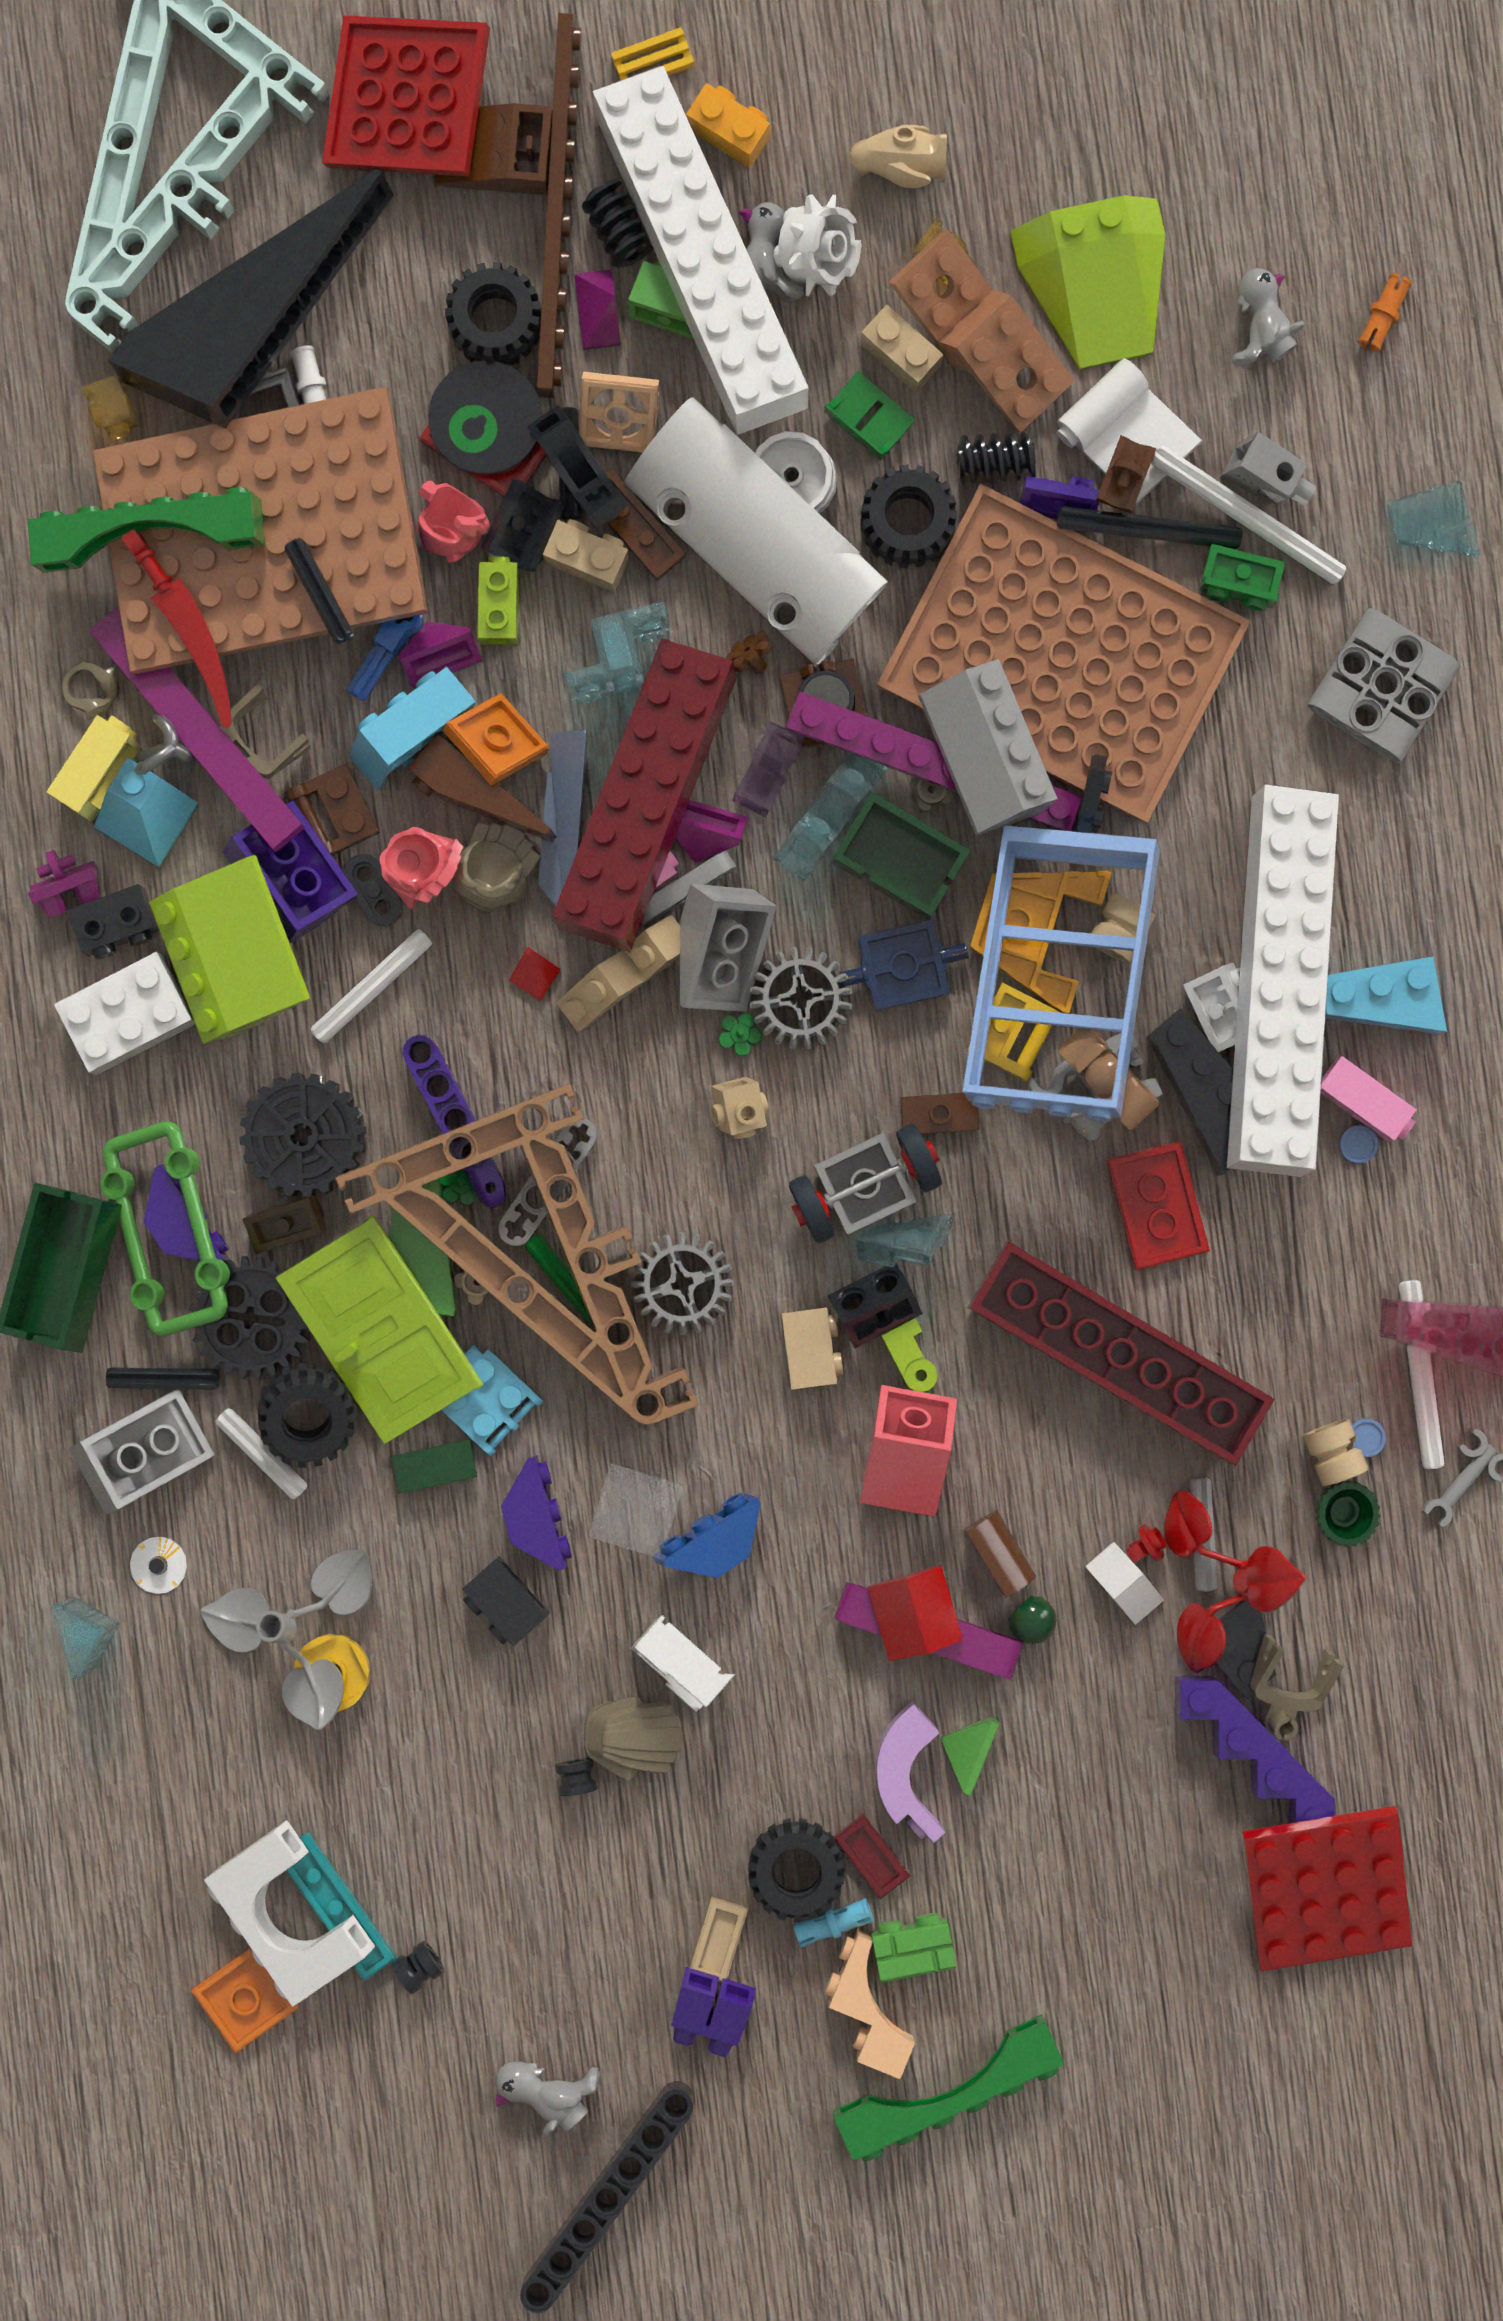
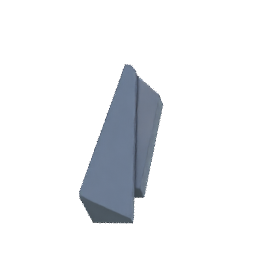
[538,730,588,905]

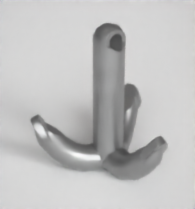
[134,715,196,775]

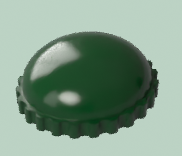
[1315,1480,1381,1547]

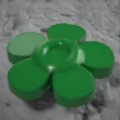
[718,1013,762,1056]
[440,1169,476,1206]

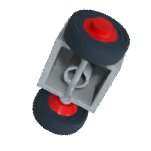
[788,1124,942,1244]

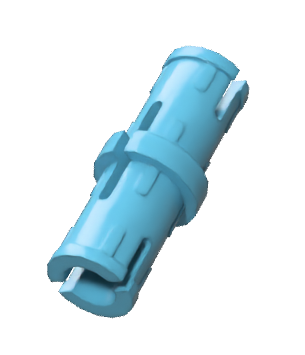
[793,1898,874,1947]

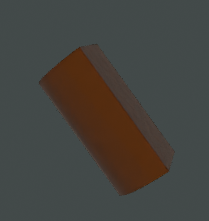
[964,1509,1036,1598]

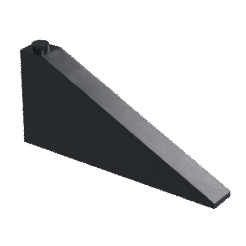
[108,169,394,428]

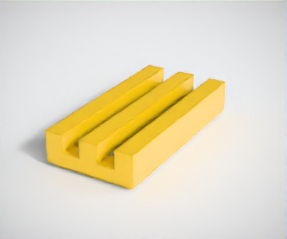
[611,27,695,81]

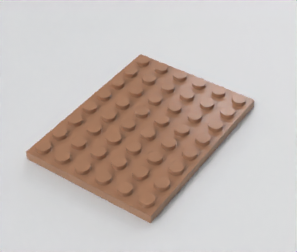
[93,386,428,674]
[876,483,1251,824]

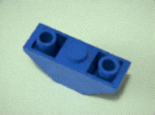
[652,1493,761,1578]

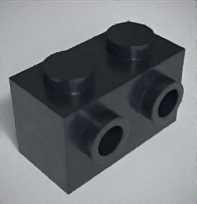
[67,884,160,960]
[462,1556,550,1647]

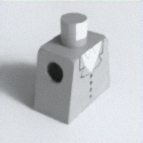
[1221,432,1316,506]

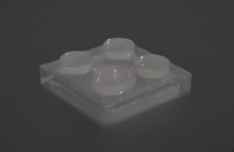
[588,1463,684,1556]

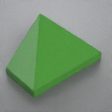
[940,1717,999,1796]

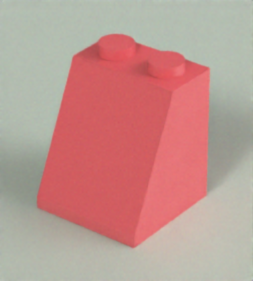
[860,1385,957,1517]

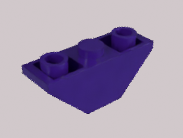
[143,1164,229,1263]
[501,1455,572,1570]

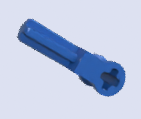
[347,614,423,701]

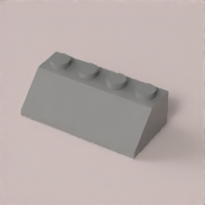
[918,659,1057,836]

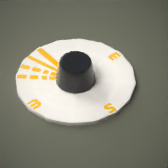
[130,1537,187,1594]

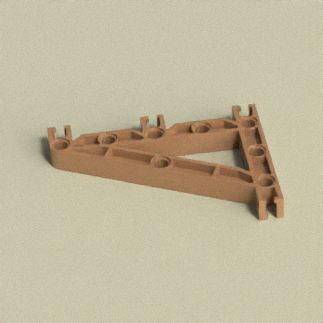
[335,1084,699,1425]

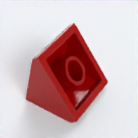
[867,1565,963,1661]

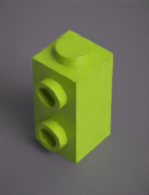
[478,556,519,645]

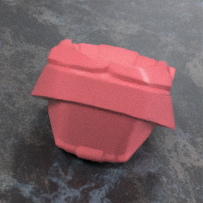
[379,827,463,910]

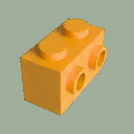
[686,83,770,169]

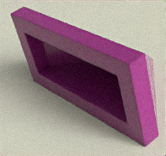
[574,269,621,350]
[399,622,483,689]
[675,800,748,863]

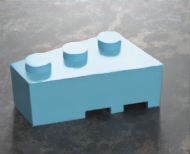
[349,667,476,791]
[1325,957,1447,1035]

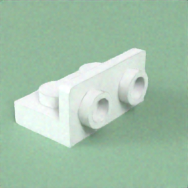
[1183,963,1240,1052]

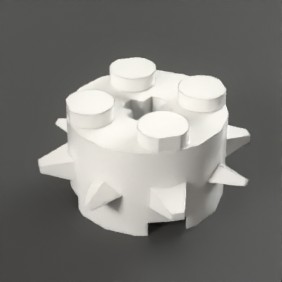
[774,194,862,297]

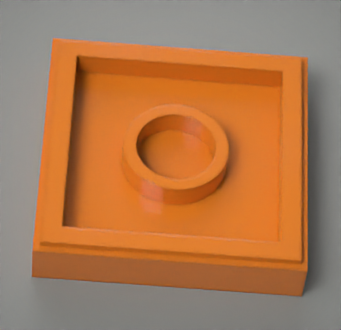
[443,693,550,786]
[191,1947,299,2054]

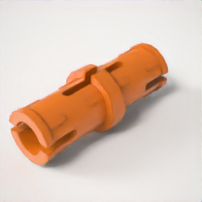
[1357,273,1412,352]

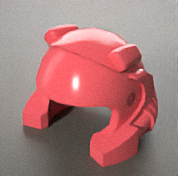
[417,480,490,563]

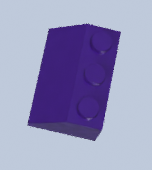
[222,801,358,943]

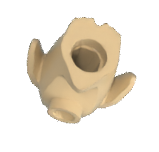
[849,125,947,188]

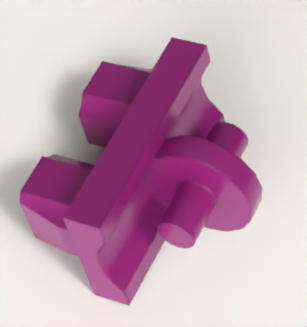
[28,850,100,918]

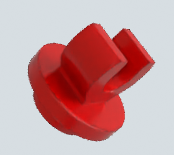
[1125,1524,1167,1563]

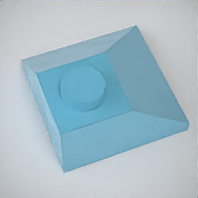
[94,757,199,867]

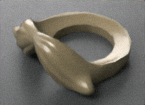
[62,662,118,721]

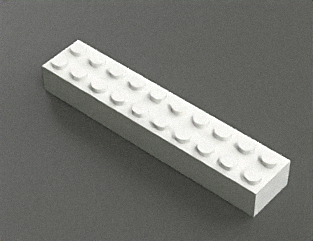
[593,66,809,435]
[1227,785,1339,1177]

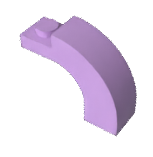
[876,1700,945,1842]

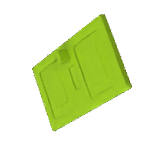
[276,1215,483,1444]

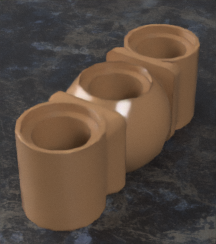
[1057,1028,1160,1131]

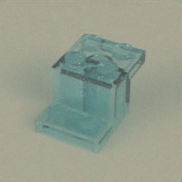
[563,601,670,704]

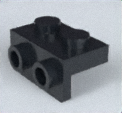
[481,479,565,572]

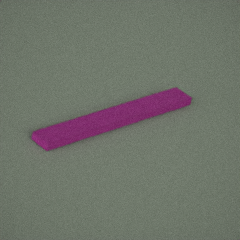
[89,606,305,852]

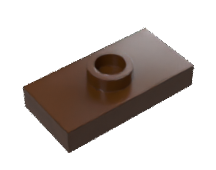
[900,1093,980,1134]

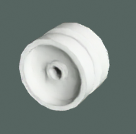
[755,431,837,514]

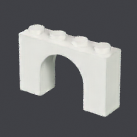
[204,1820,375,2007]

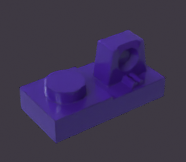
[1020,476,1100,519]

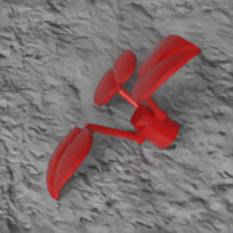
[1164,1491,1307,1673]

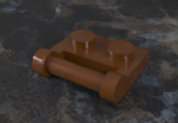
[285,763,380,856]

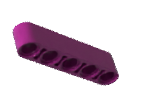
[834,1582,1024,1679]

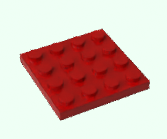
[322,15,491,177]
[1242,1806,1412,1972]

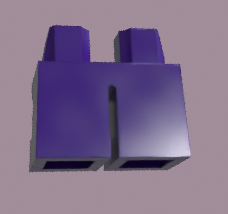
[671,1967,756,2057]

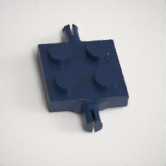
[839,919,969,1011]

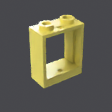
[46,715,142,823]

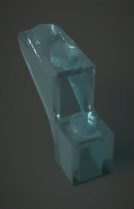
[773,754,888,881]

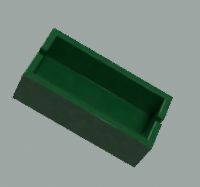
[0,1182,122,1353]

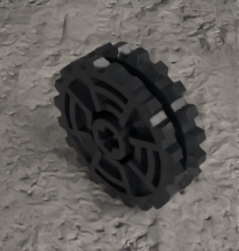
[239,1073,367,1197]

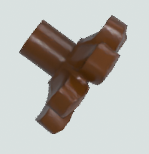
[726,631,771,674]

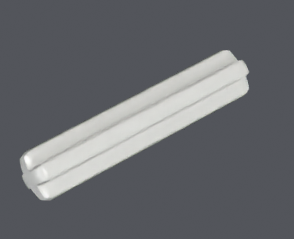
[216,1408,307,1499]

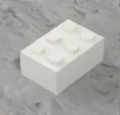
[54,952,196,1075]

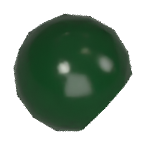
[1008,1595,1057,1644]

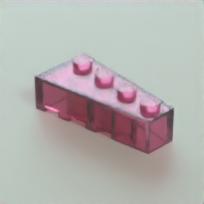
[1379,1298,1503,1378]

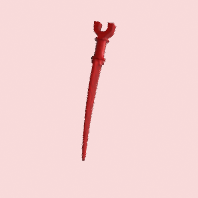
[121,529,232,727]

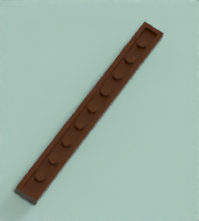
[537,13,582,398]

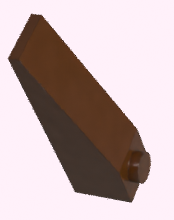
[408,733,557,842]

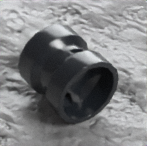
[391,1940,445,1994]

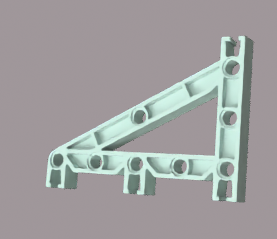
[65,0,329,353]

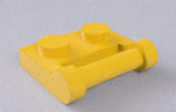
[967,982,1060,1082]

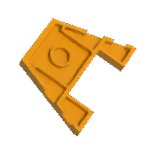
[969,871,1112,1014]

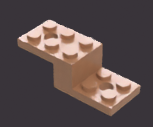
[889,230,1075,433]

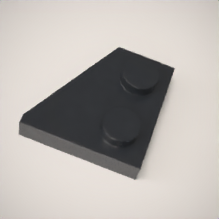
[1216,1601,1276,1699]

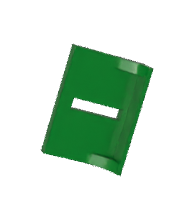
[824,371,916,461]

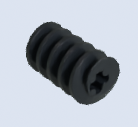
[582,178,654,268]
[957,431,1036,484]

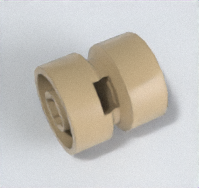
[1091,893,1155,964]
[1303,1418,1369,1486]

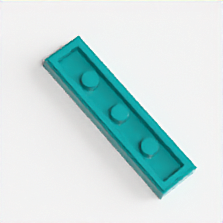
[286,1831,397,1981]

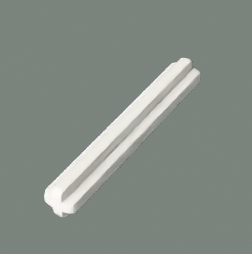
[311,929,432,1043]

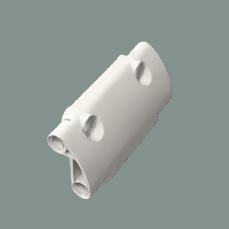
[624,397,888,665]

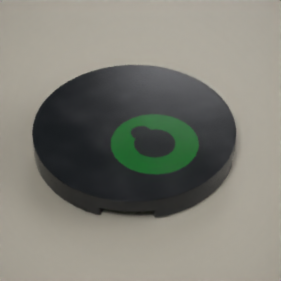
[428,360,542,475]

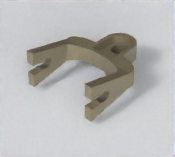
[219,683,311,779]
[1250,1634,1344,1741]

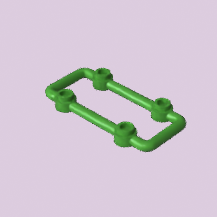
[100,1121,230,1337]

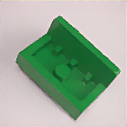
[1199,544,1285,611]

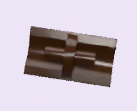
[1096,435,1156,514]

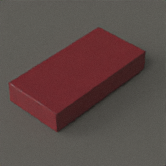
[834,1813,910,1899]

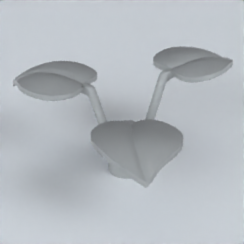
[200,1549,372,1730]

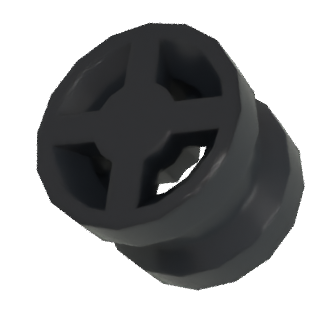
[555,1758,597,1796]

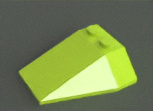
[1010,195,1165,370]

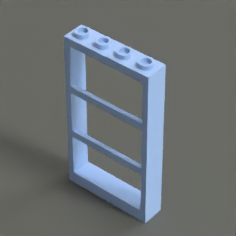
[963,825,1160,1122]

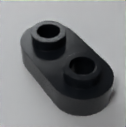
[345,854,403,927]

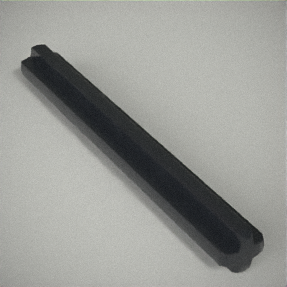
[1057,506,1243,549]

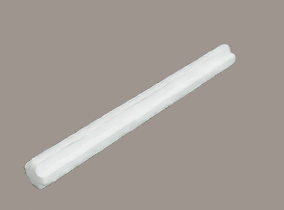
[1151,445,1346,584]

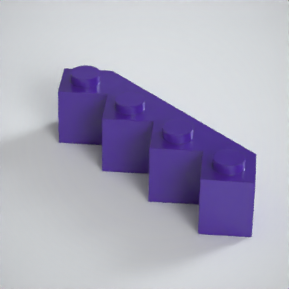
[1175,1676,1335,1824]

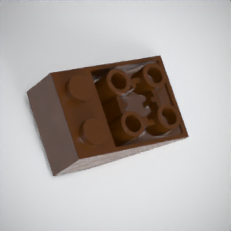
[435,103,553,195]

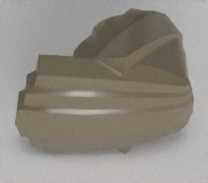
[452,822,541,913]
[584,1696,683,1781]

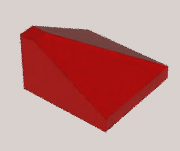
[508,947,561,1001]

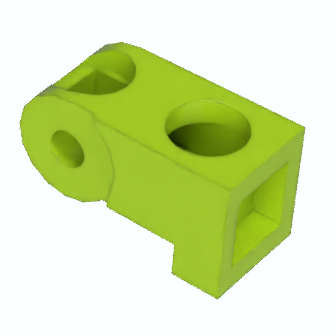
[881,1318,938,1392]

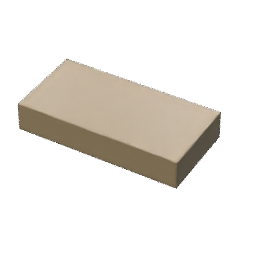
[690,1897,748,1982]

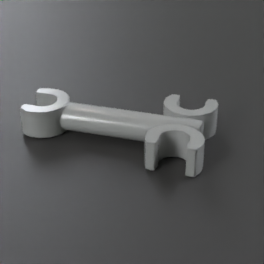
[1421,1428,1503,1527]

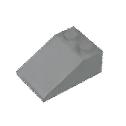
[680,884,777,1012]
[69,1389,215,1515]

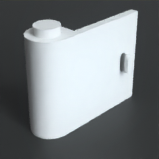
[1057,358,1202,505]

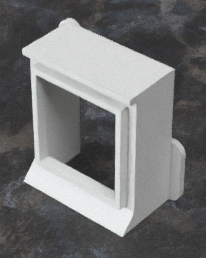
[630,1615,735,1712]

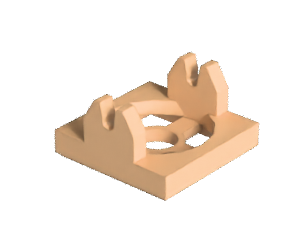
[579,372,660,453]

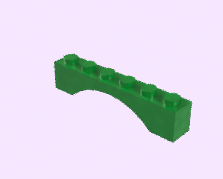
[27,487,265,573]
[833,2014,1064,2162]

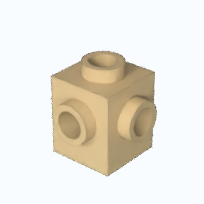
[710,1077,769,1139]

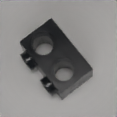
[827,1261,923,1349]

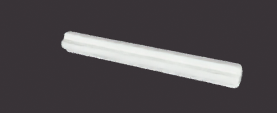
[1399,1280,1445,1469]

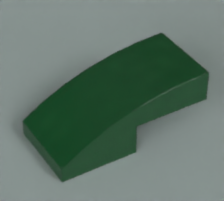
[389,1439,477,1494]

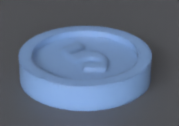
[1339,1125,1378,1164]
[1352,1419,1386,1457]

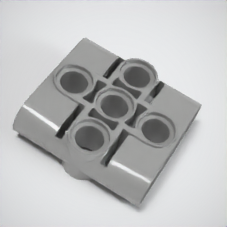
[1307,608,1461,763]

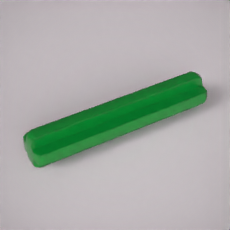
[525,1234,593,1328]

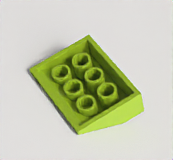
[149,855,311,1044]

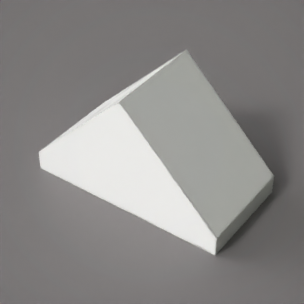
[1085,1541,1164,1625]

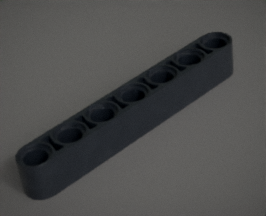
[520,2081,694,2313]

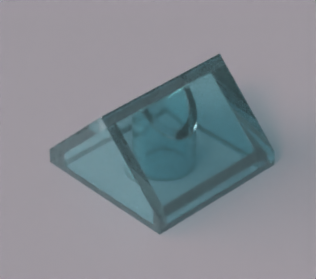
[52,1597,120,1680]

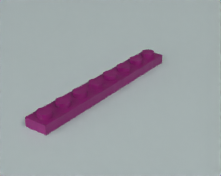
[785,692,1082,831]

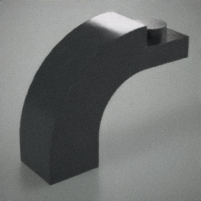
[527,405,628,527]

